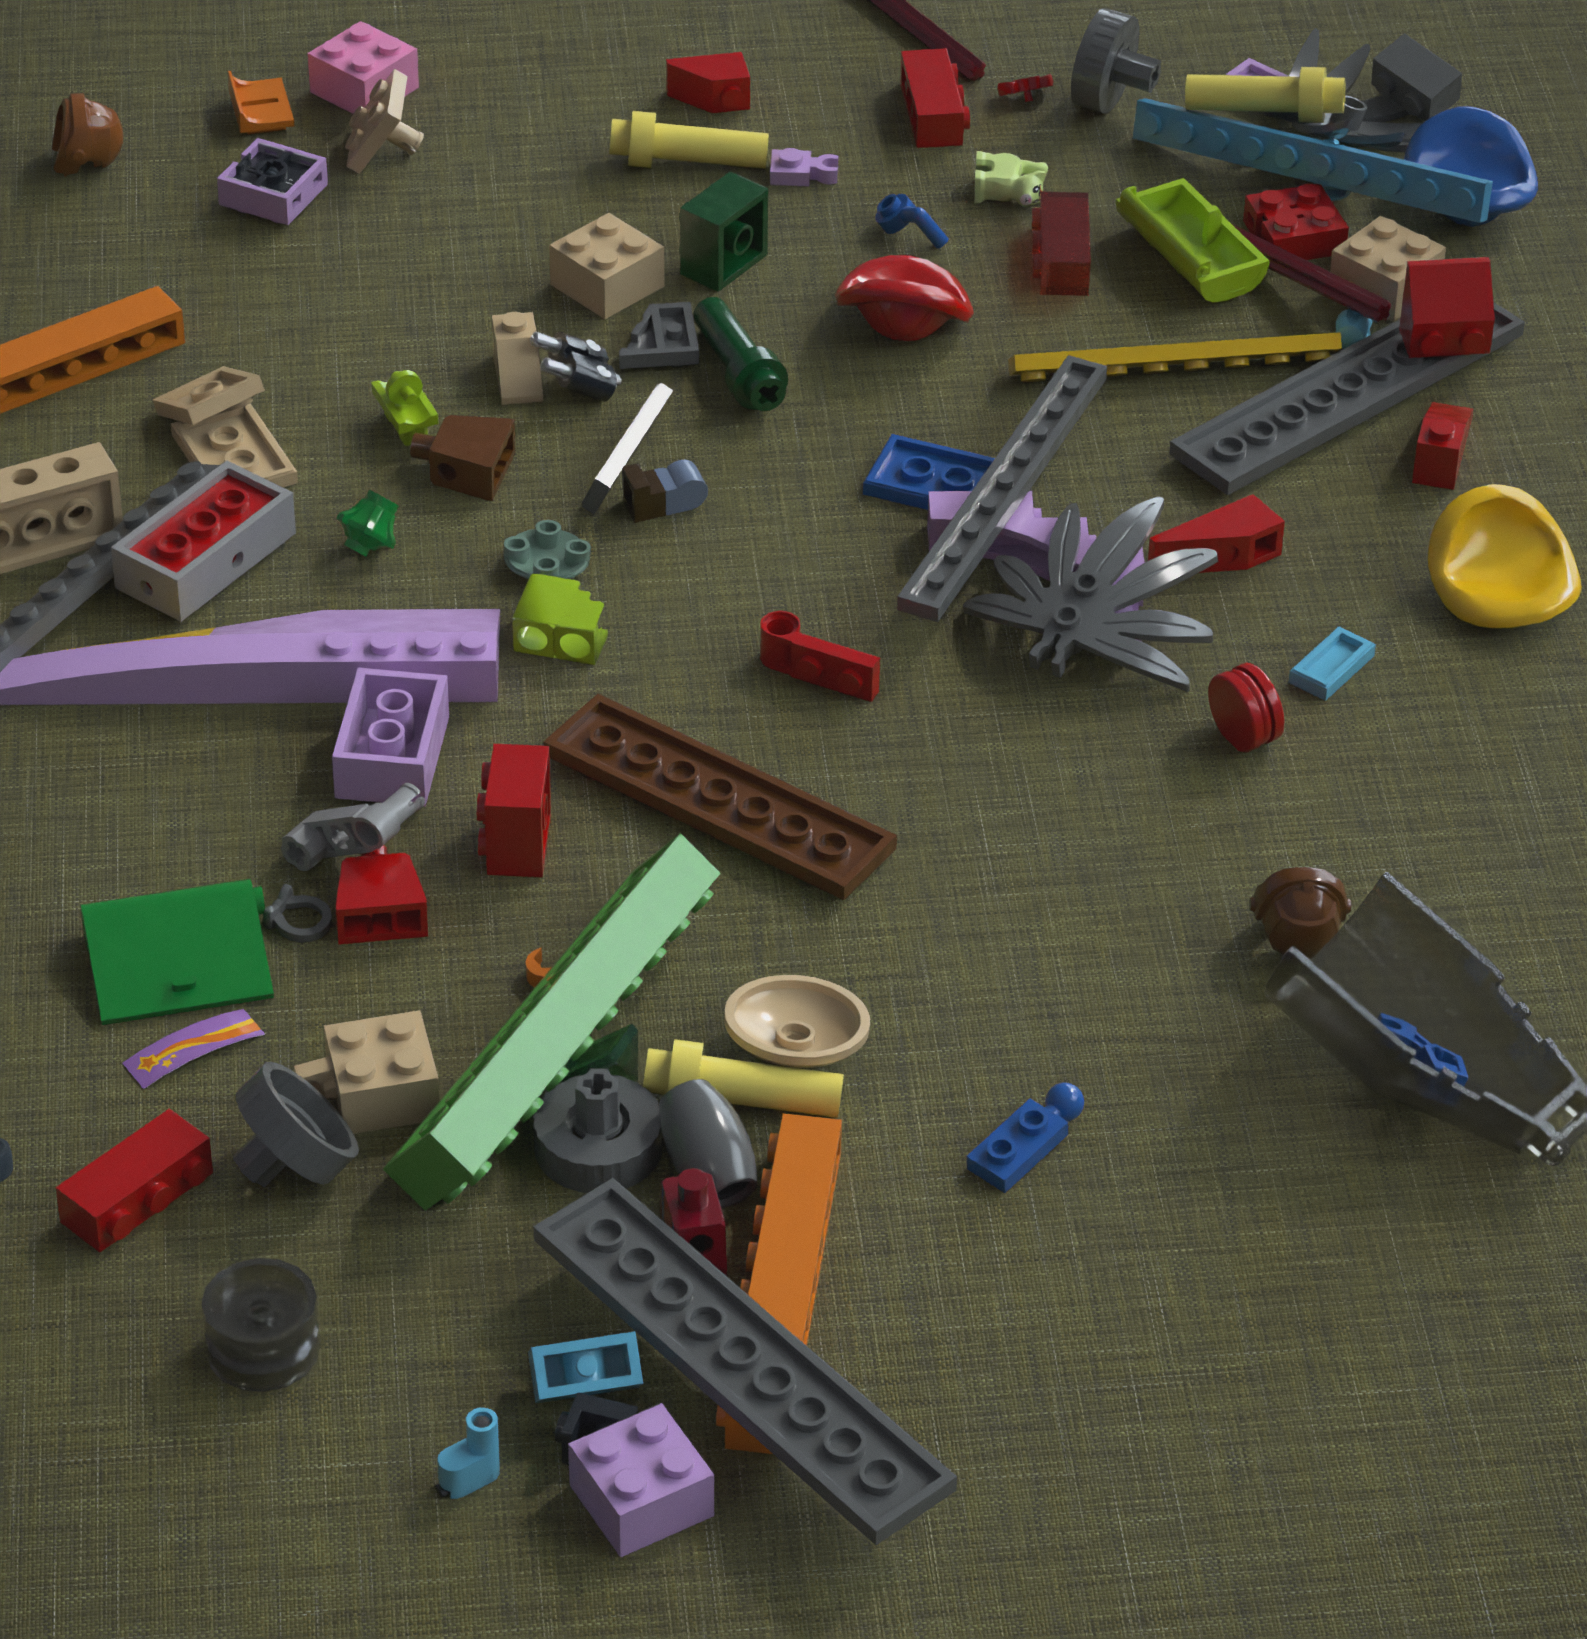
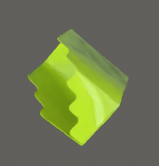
[512,574,608,665]

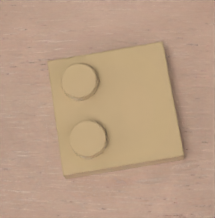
[152,366,265,425]

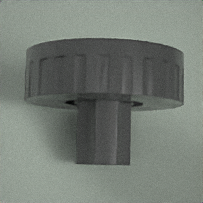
[1071,8,1162,114]
[233,1062,359,1187]
[533,1069,663,1193]

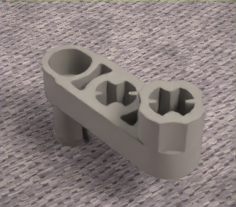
[280,783,425,871]

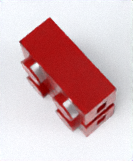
[1243,184,1349,260]

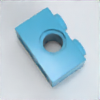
[528,1331,643,1403]

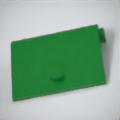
[80,878,274,1025]

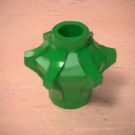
[336,489,399,557]

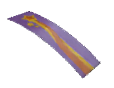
[123,1009,265,1089]

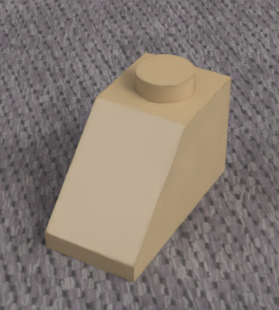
[492,312,543,405]

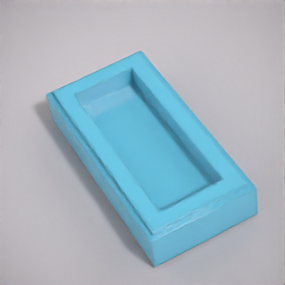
[1288,627,1376,701]

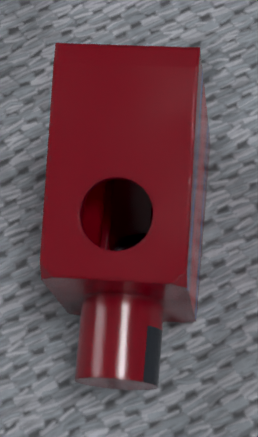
[659,1168,727,1276]

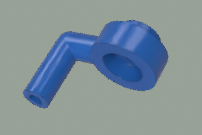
[875,194,949,249]

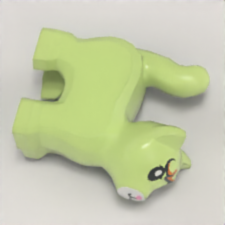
[974,151,1048,207]

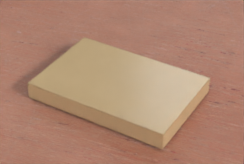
[171,403,298,488]

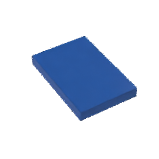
[863,434,995,510]

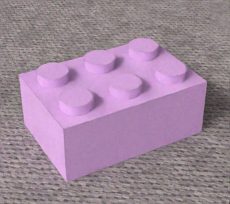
[332,668,449,806]

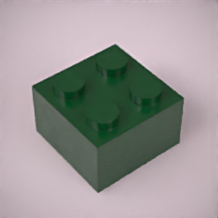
[679,172,768,292]

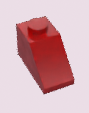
[666,52,750,113]

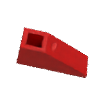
[1148,494,1285,573]

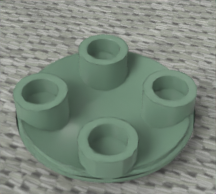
[503,520,591,579]

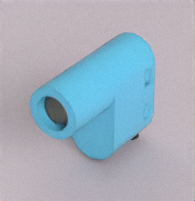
[435,1408,500,1499]

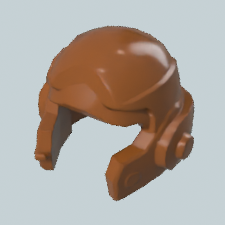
[51,93,124,177]

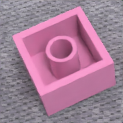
[308,21,419,114]

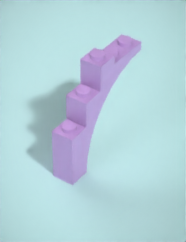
[927,491,1145,642]

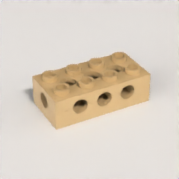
[0,442,123,574]

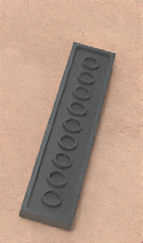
[1169,303,1525,495]
[533,1178,957,1545]

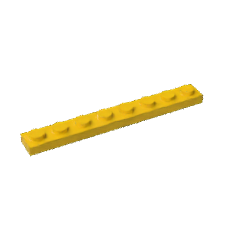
[1008,332,1342,382]

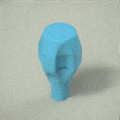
[1335,309,1373,349]

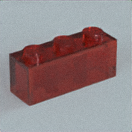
[1031,191,1091,296]

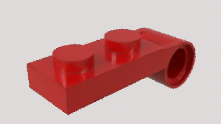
[760,611,880,702]

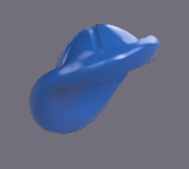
[1404,106,1538,227]

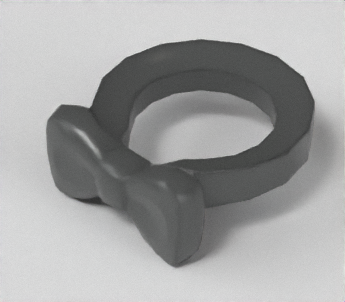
[263,884,332,943]

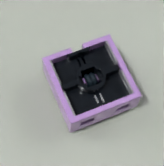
[217,138,328,225]

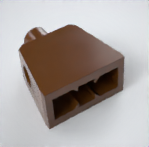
[410,415,516,501]

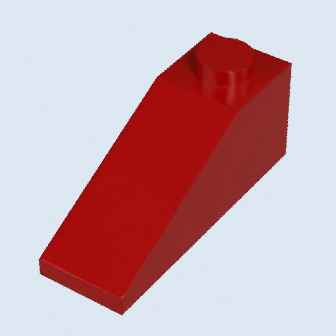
[1412,402,1474,490]

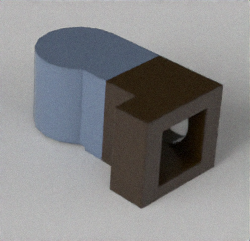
[622,460,708,523]

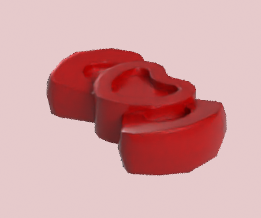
[997,74,1053,102]

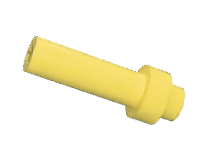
[1185,67,1346,123]
[609,111,769,169]
[643,1039,844,1118]

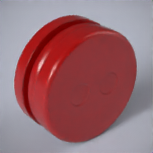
[1208,663,1285,753]

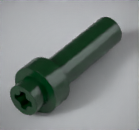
[693,297,788,411]

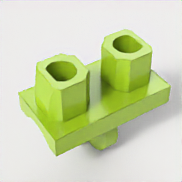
[371,370,439,446]

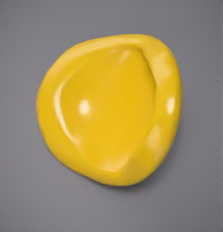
[1428,484,1581,628]

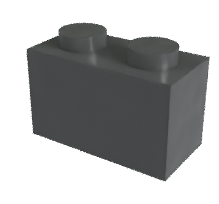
[1371,33,1462,122]

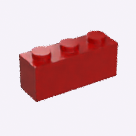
[900,48,970,148]
[55,1108,213,1252]

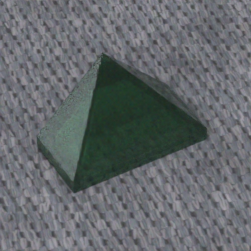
[561,1024,638,1082]

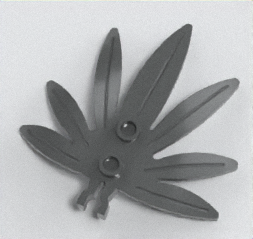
[1263,28,1423,152]
[963,497,1218,692]

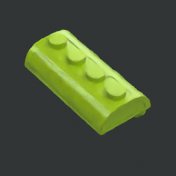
[1116,178,1269,303]

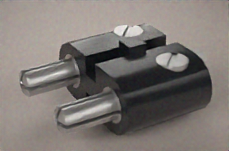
[530,332,622,402]

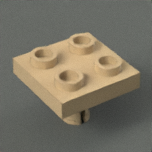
[345,69,424,174]

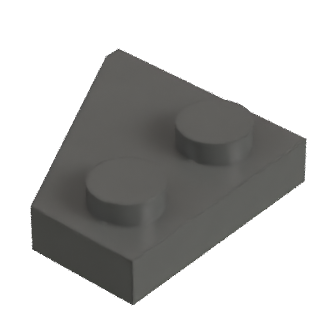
[619,302,699,369]

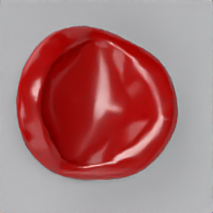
[834,255,974,341]

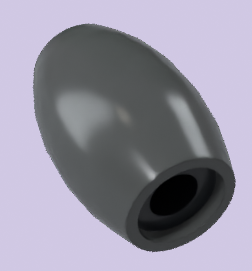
[659,1079,757,1209]

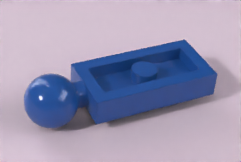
[967,1082,1084,1193]

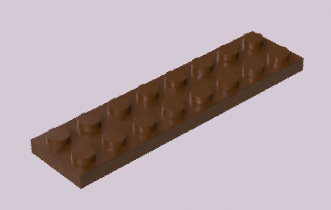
[543,694,897,900]

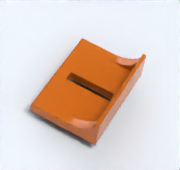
[228,71,294,134]

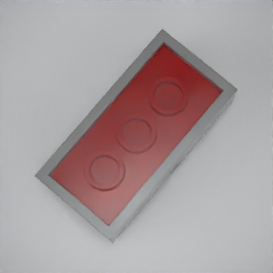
[111,461,296,622]

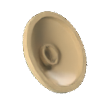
[724,975,870,1068]

